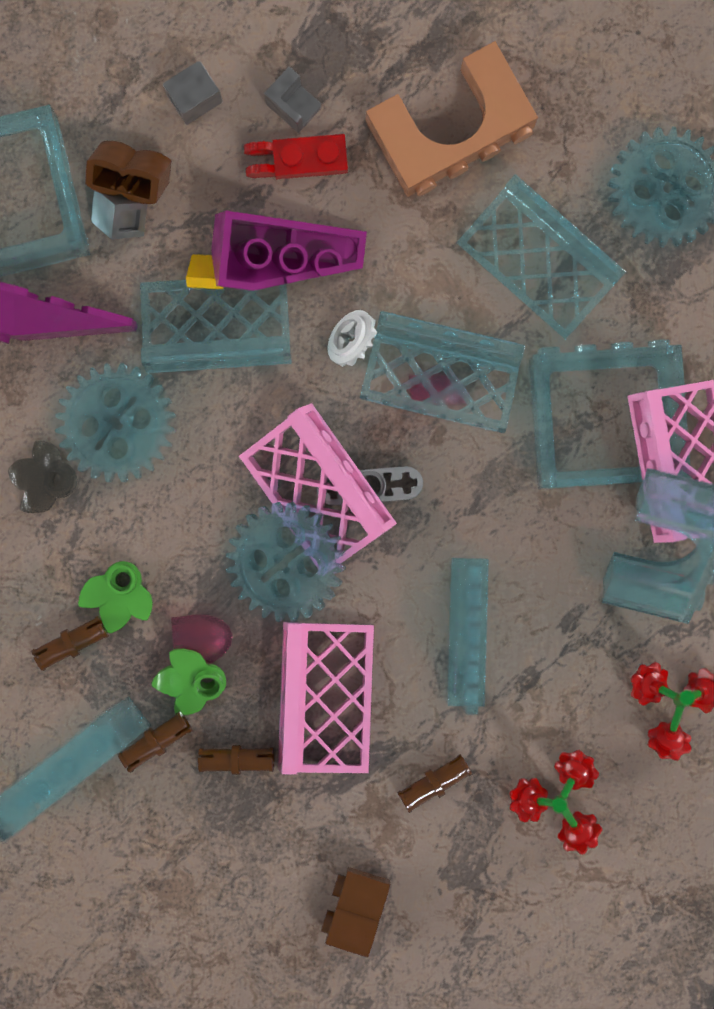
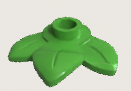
[78,561,153,633]
[152,648,226,715]

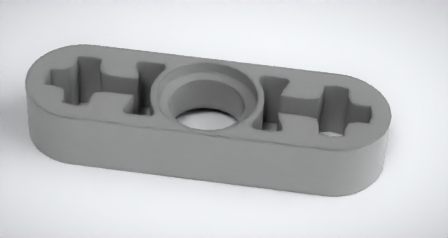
[317,466,423,506]

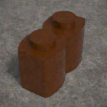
[85,141,172,204]
[321,867,390,958]

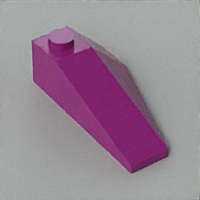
[211,210,367,291]
[0,282,138,344]

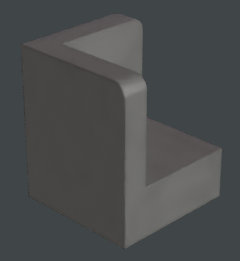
[163,61,223,125]
[264,66,321,133]
[91,191,148,240]

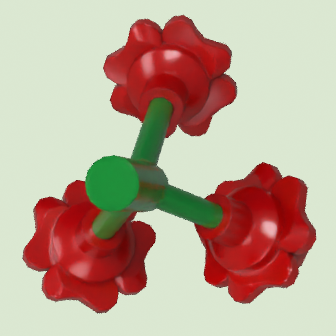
[631,662,714,761]
[509,750,602,855]

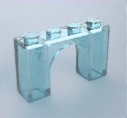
[602,468,714,624]

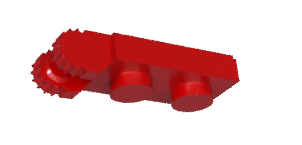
[244,134,348,179]

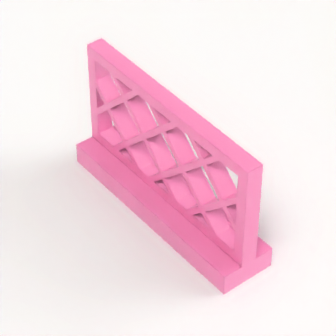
[627,380,714,543]
[239,403,397,576]
[278,622,374,774]

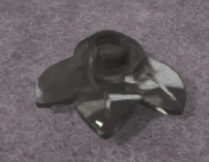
[8,441,77,514]

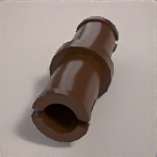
[31,616,109,671]
[118,711,193,773]
[198,745,275,775]
[397,754,473,813]

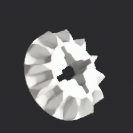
[328,310,377,367]

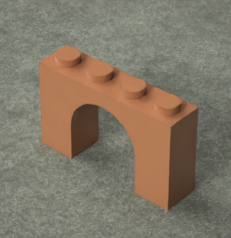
[366,41,538,197]

